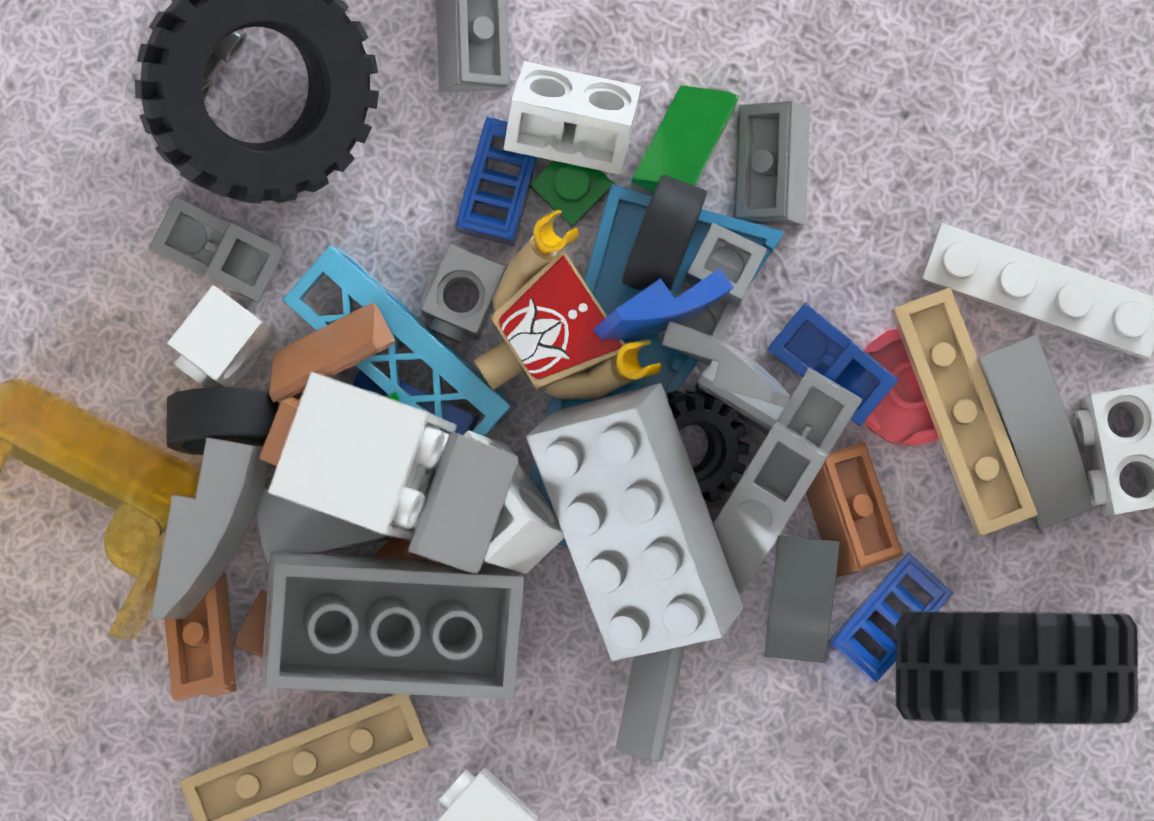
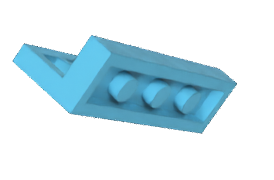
[283,245,518,437]

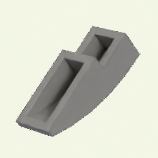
[978,334,1095,530]
[150,438,270,620]

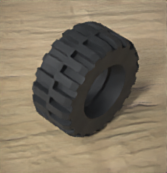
[134,0,379,204]
[896,612,1138,725]

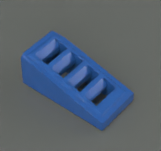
[455,116,538,247]
[828,552,953,683]

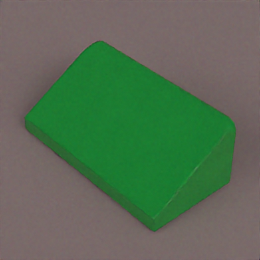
[631,85,740,193]

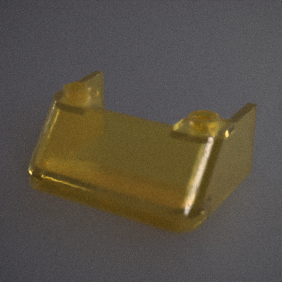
[0,379,200,639]

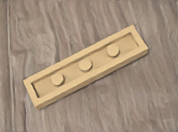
[891,287,1038,537]
[179,694,430,821]

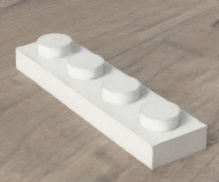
[920,223,1154,360]

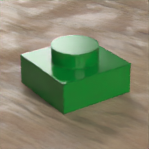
[530,160,614,229]

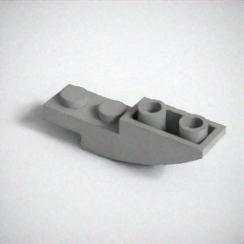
[713,367,862,597]

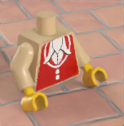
[473,210,661,400]

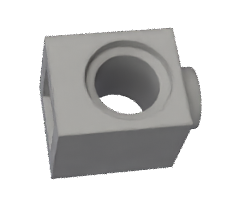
[421,244,506,344]

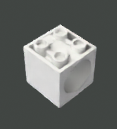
[268,372,457,540]

